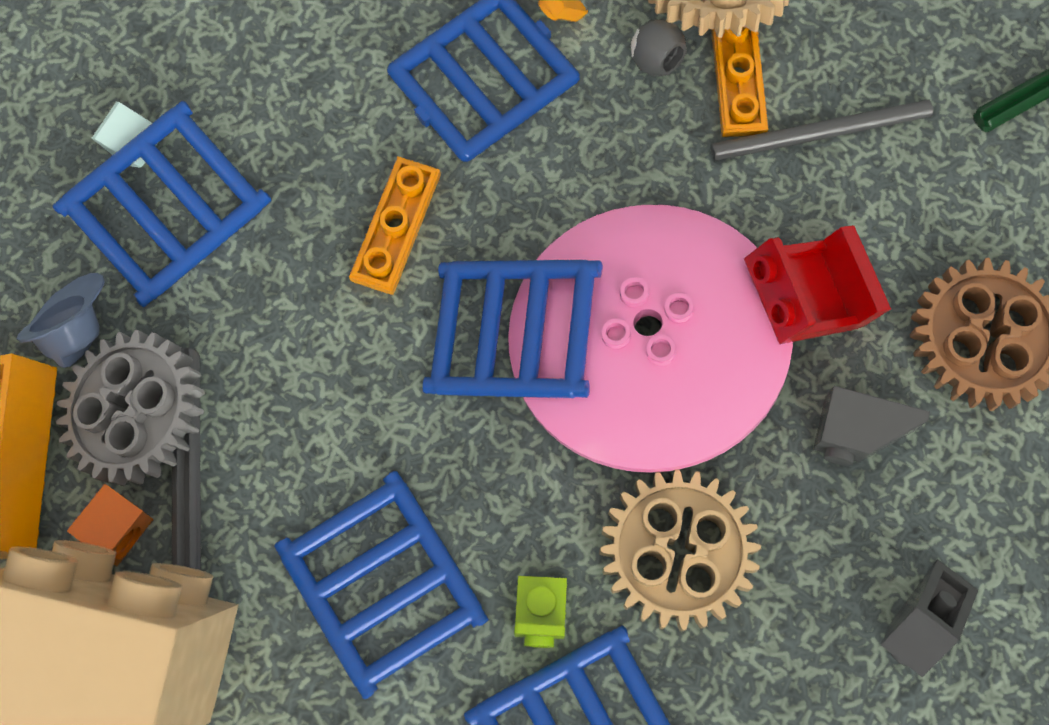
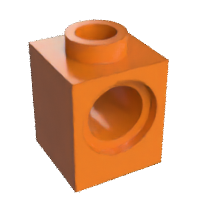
[67,484,154,566]

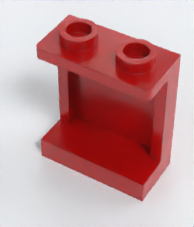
[744,225,891,344]

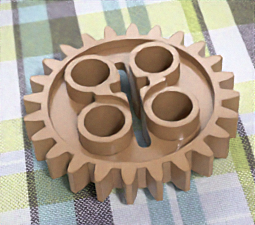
[910,258,1049,411]

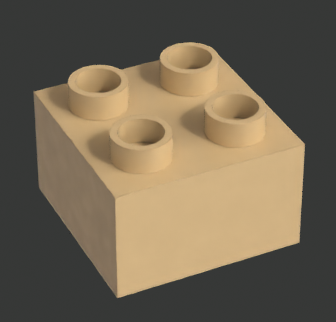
[0,540,239,725]

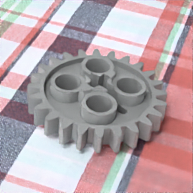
[56,330,205,486]

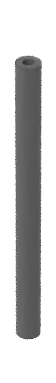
[710,99,933,161]

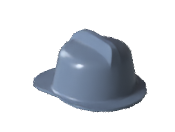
[16,273,105,368]

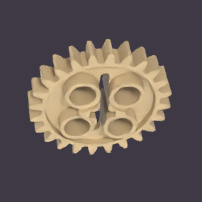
[648,0,789,37]
[600,469,761,631]

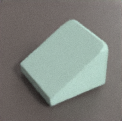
[92,102,158,168]

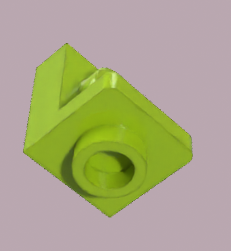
[514,576,567,648]

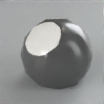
[631,19,687,77]

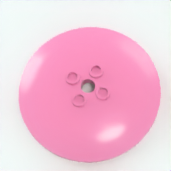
[508,205,793,473]

